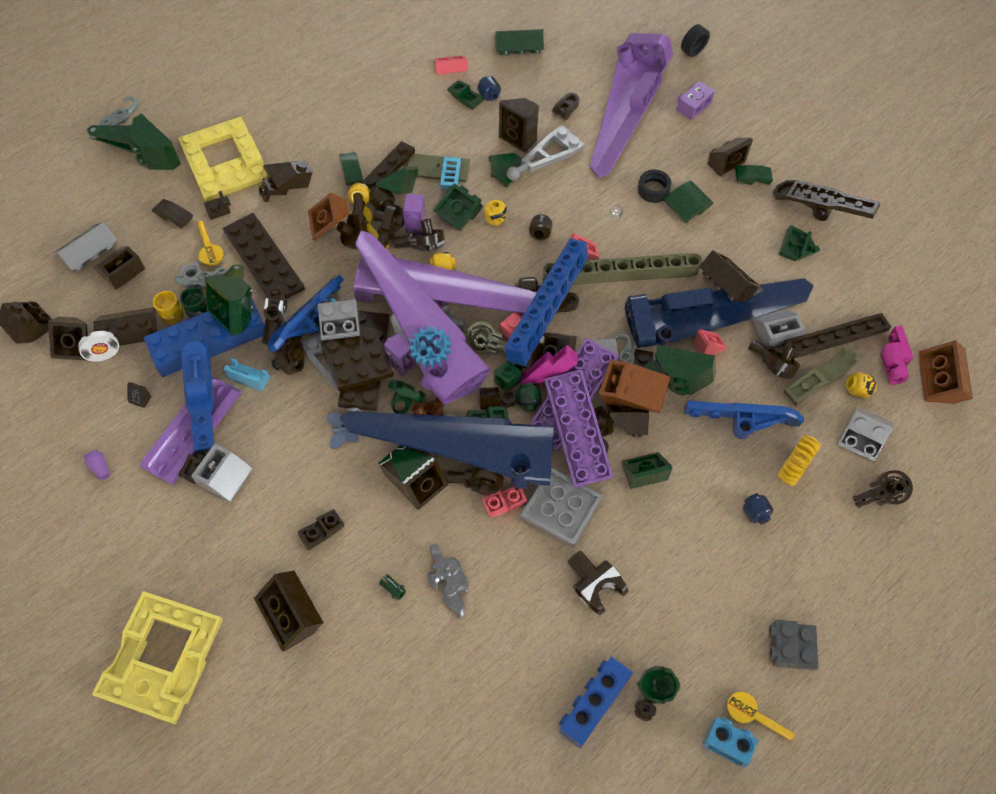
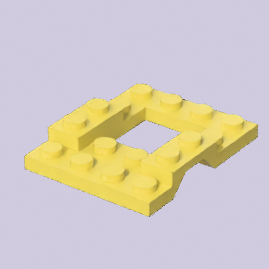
[178,116,269,202]
[92,591,223,725]

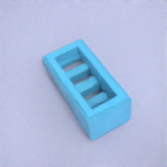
[440,157,461,190]

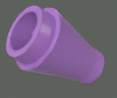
[84,450,111,480]

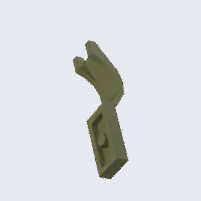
[784,342,865,406]

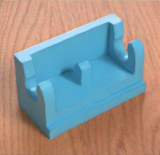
[224,358,271,392]

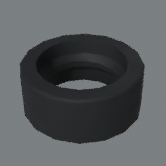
[680,24,710,57]
[638,169,672,203]

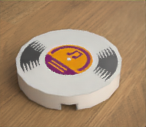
[78,331,119,362]

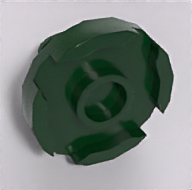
[388,379,426,414]

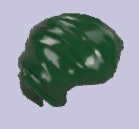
[637,666,680,704]

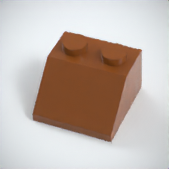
[308,193,349,241]

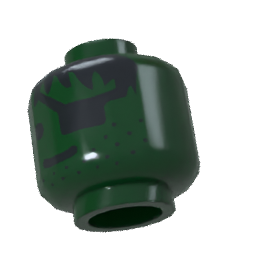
[516,383,542,412]

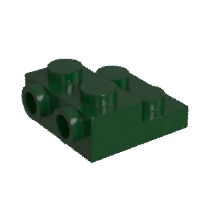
[433,183,483,231]

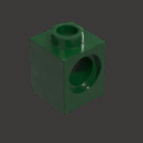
[494,360,521,391]

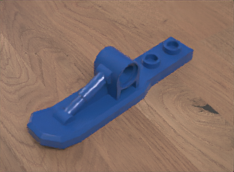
[268,274,344,352]
[180,340,214,453]
[684,401,804,439]

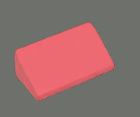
[434,55,468,75]

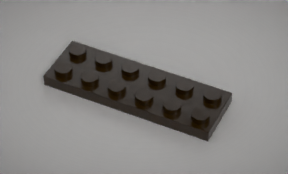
[223,213,305,299]
[338,310,390,412]

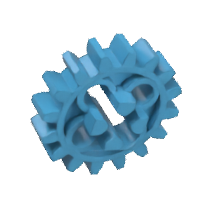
[409,325,452,368]

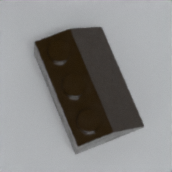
[499,98,539,153]
[699,250,764,303]
[93,307,157,346]
[254,570,324,652]

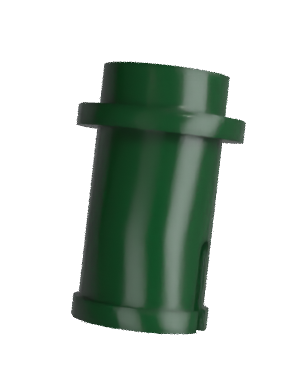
[379,574,406,600]

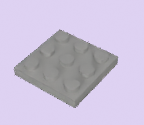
[520,468,603,548]

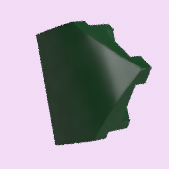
[489,153,522,187]
[778,225,820,261]

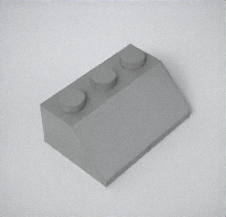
[53,222,117,271]

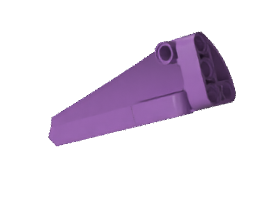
[590,33,673,178]
[355,231,490,404]
[354,253,537,314]

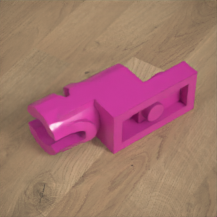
[880,325,914,385]

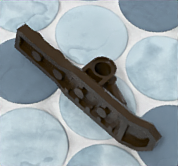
[773,180,880,221]

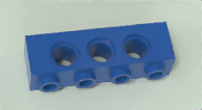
[559,656,633,749]

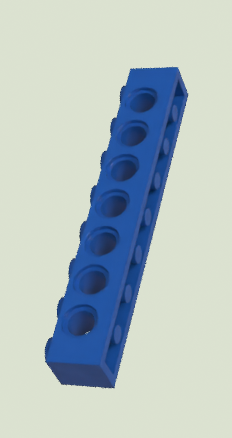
[504,238,589,366]

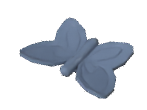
[327,412,359,449]

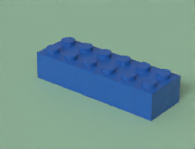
[143,297,265,377]

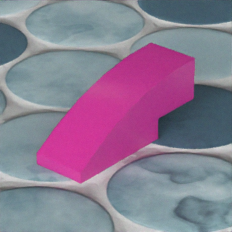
[520,345,578,385]

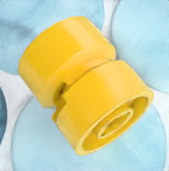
[153,291,184,324]

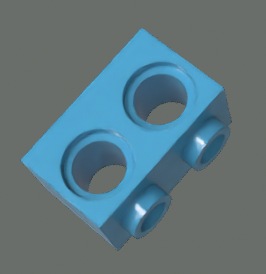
[702,717,759,768]

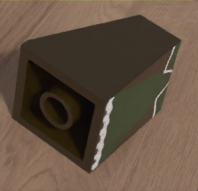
[378,445,448,510]

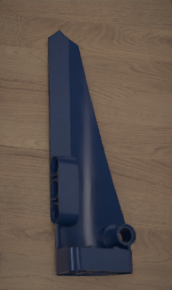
[625,278,814,348]
[340,411,553,489]

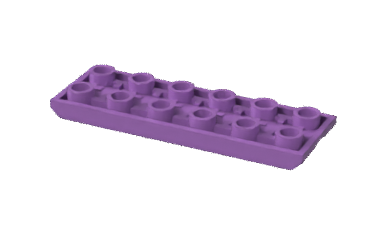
[530,338,619,451]
[545,369,614,488]
[140,375,242,485]

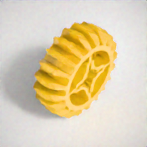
[778,434,821,486]

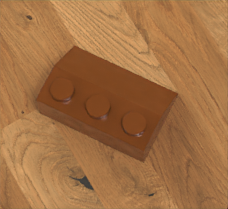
[919,340,973,404]

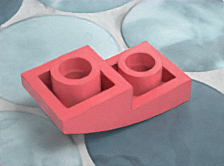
[482,487,528,518]

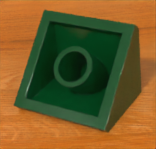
[376,166,419,194]
[621,452,672,489]

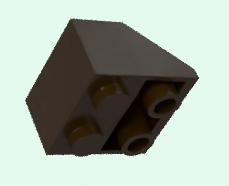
[94,246,145,290]
[0,301,52,344]

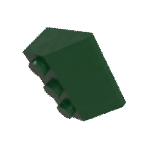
[494,29,544,55]

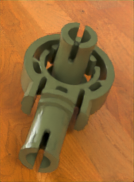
[465,320,507,354]

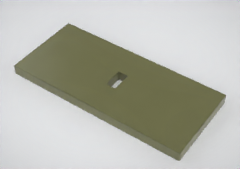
[408,154,470,182]

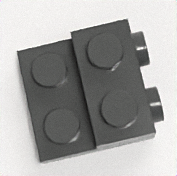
[769,619,819,670]

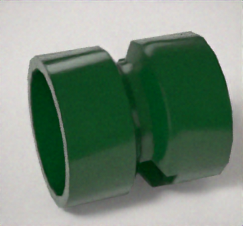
[180,287,207,318]

